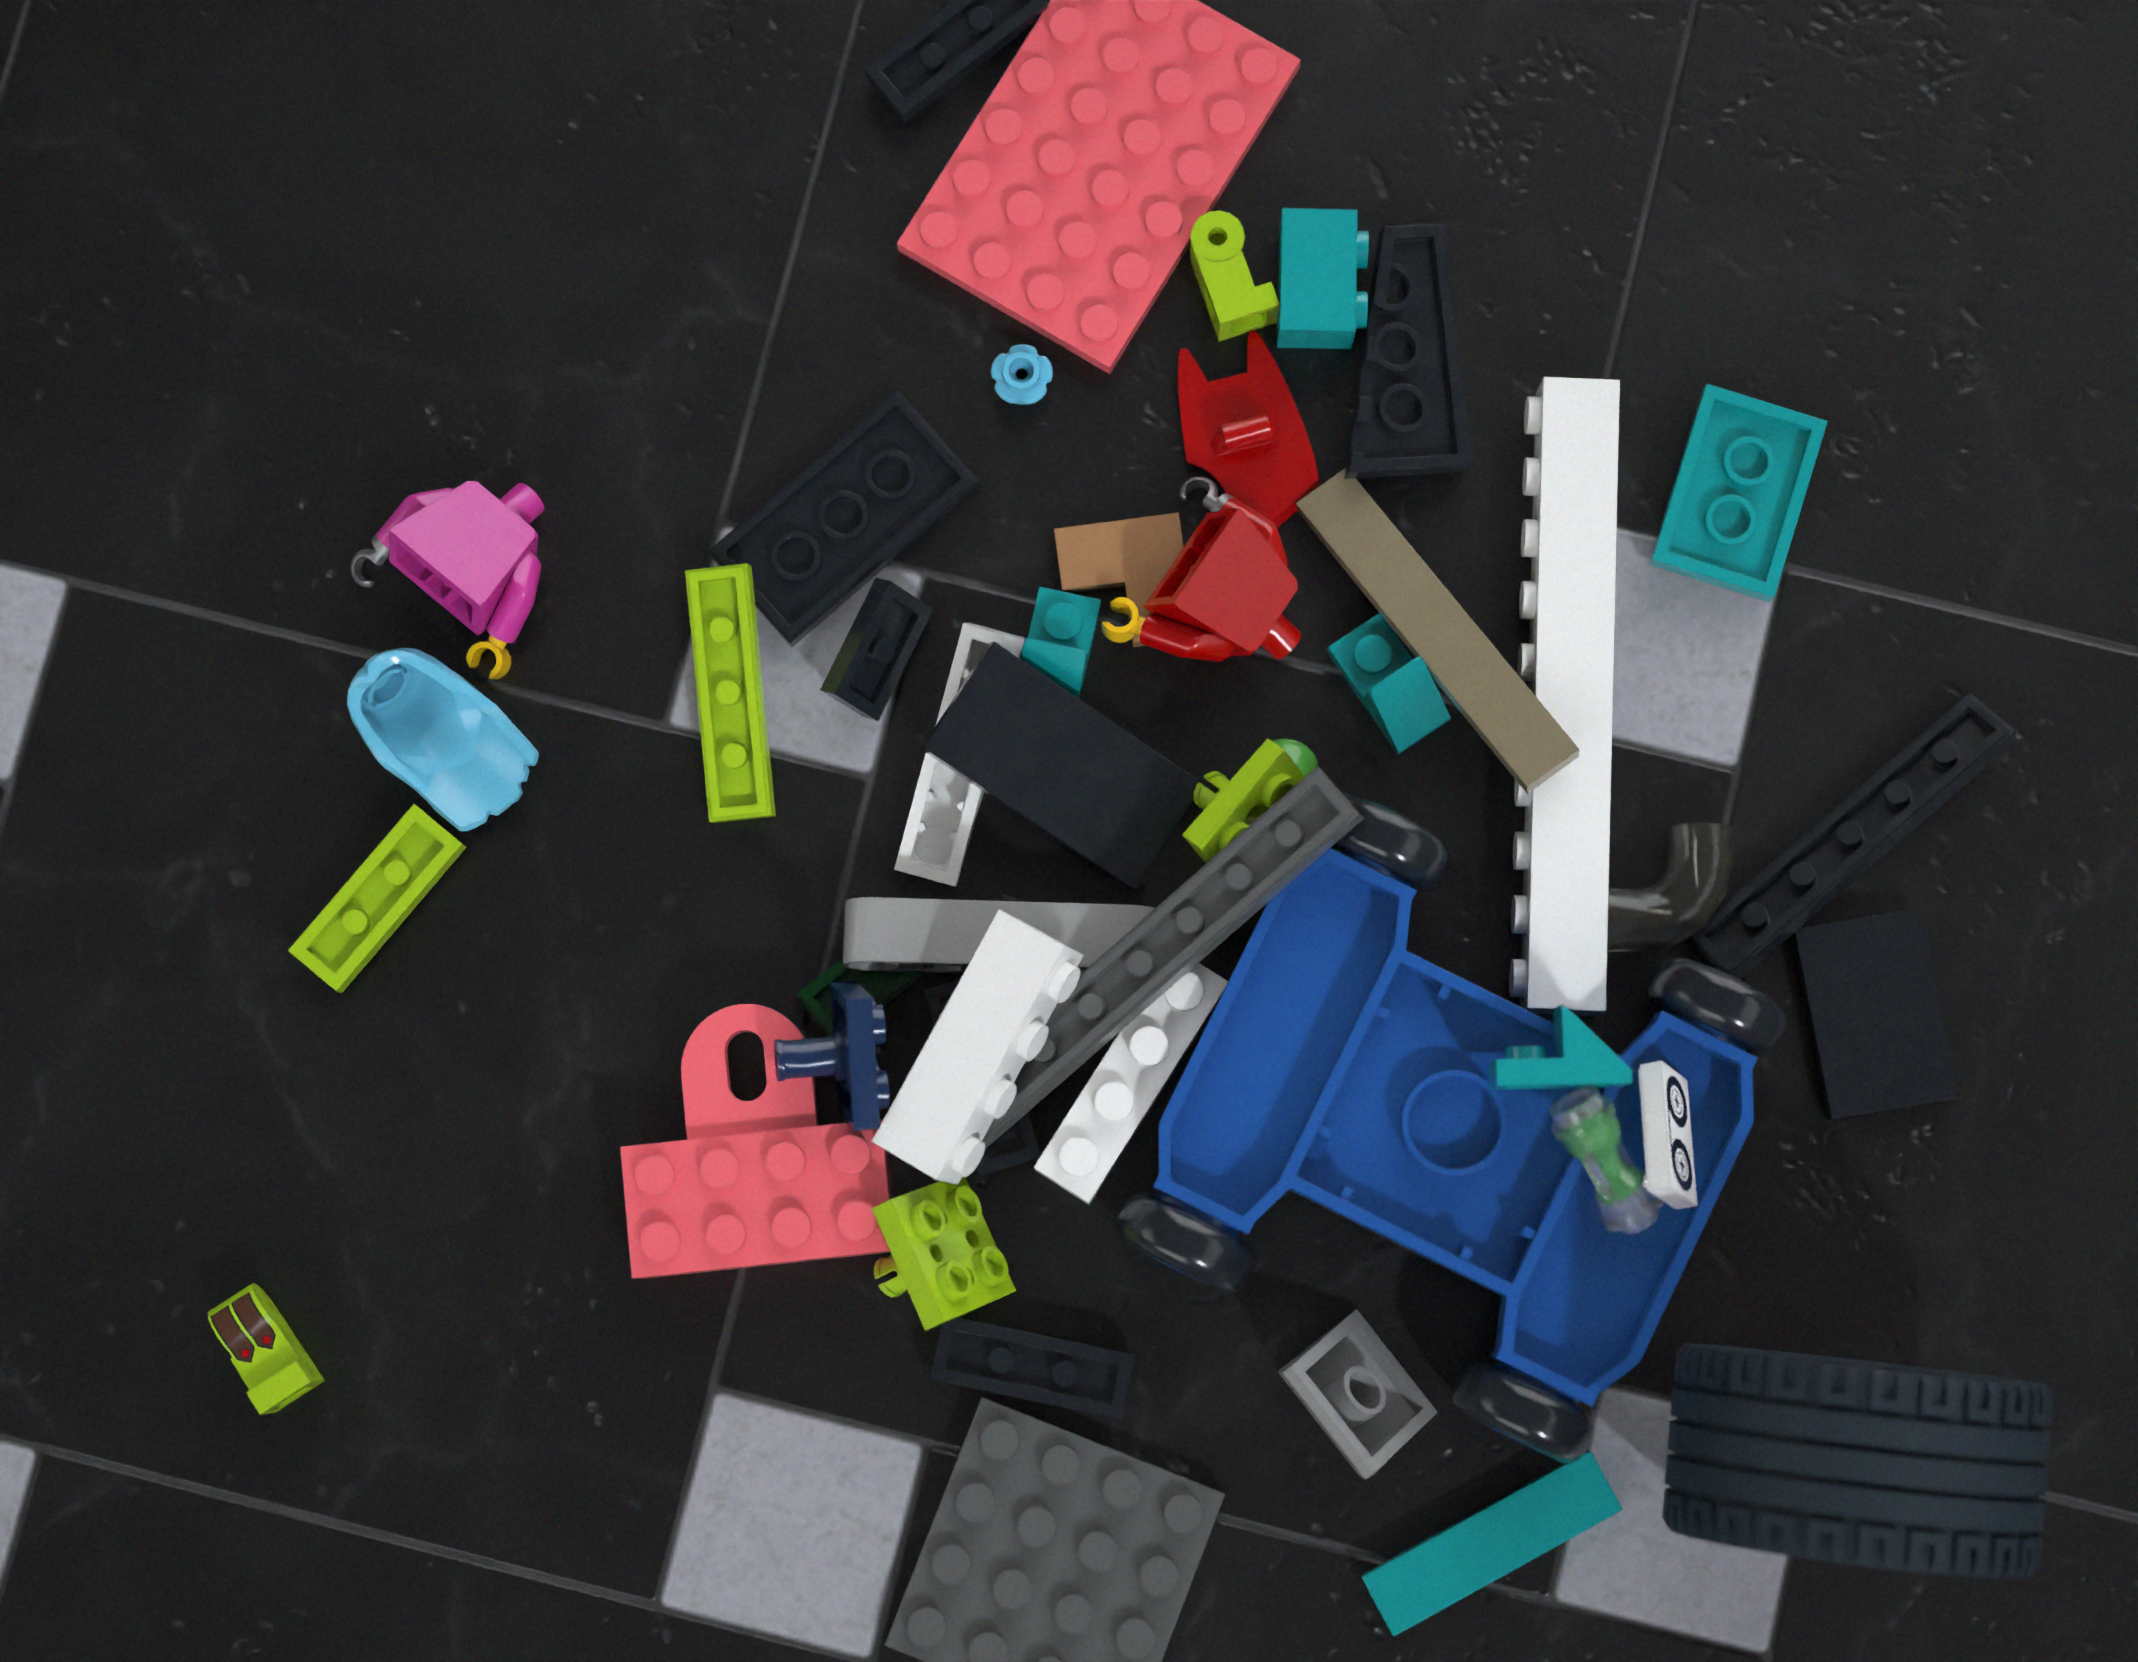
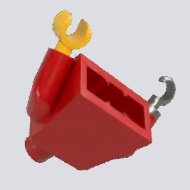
[1101,477,1301,662]

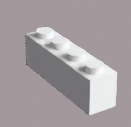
[872,910,1084,1185]
[1034,963,1228,1205]

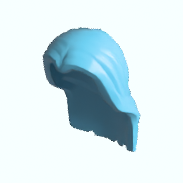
[347,648,539,831]

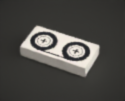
[1638,1060,1697,1210]

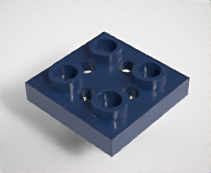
[774,980,890,1131]

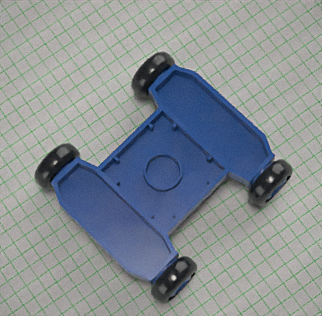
[1114,793,1786,1464]

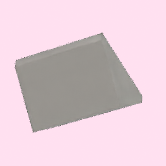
[1278,1309,1438,1479]

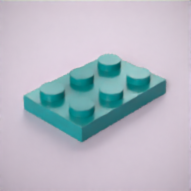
[1649,384,1828,603]

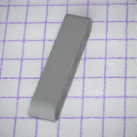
[843,897,1155,974]

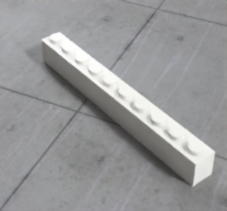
[1509,377,1620,1017]

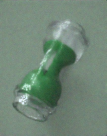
[1549,1086,1664,1234]

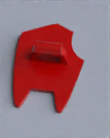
[1178,331,1320,528]

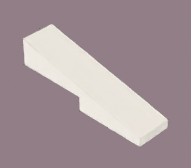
[894,622,1025,887]

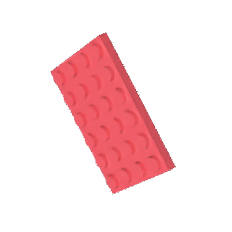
[897,0,1301,374]

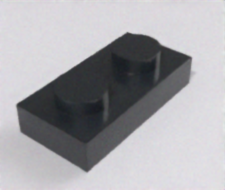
[820,578,934,721]

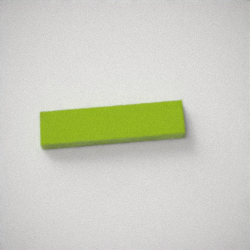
[685,563,776,823]

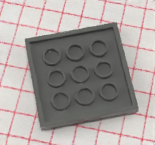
[885,1396,1225,1662]

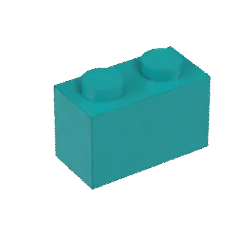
[1277,208,1369,349]

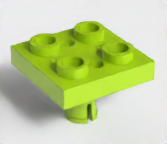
[1182,738,1305,863]
[872,1176,1016,1331]

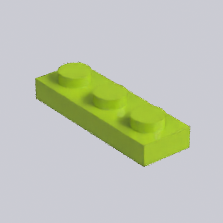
[288,804,467,994]

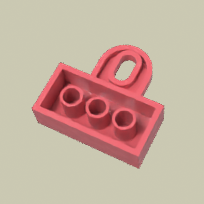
[620,1004,893,1279]

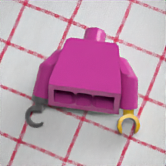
[350,481,544,680]

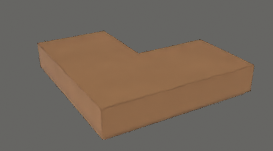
[1054,512,1184,647]

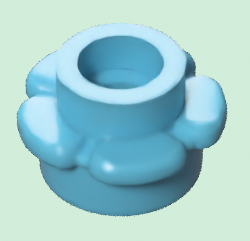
[991,344,1053,405]

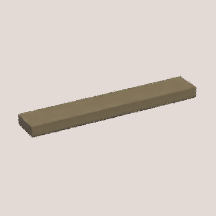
[1296,469,1579,794]

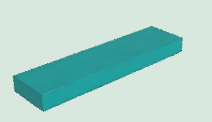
[1360,1450,1623,1637]

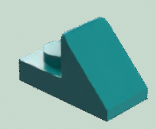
[1021,586,1101,699]
[1327,613,1451,754]
[1489,1004,1633,1090]

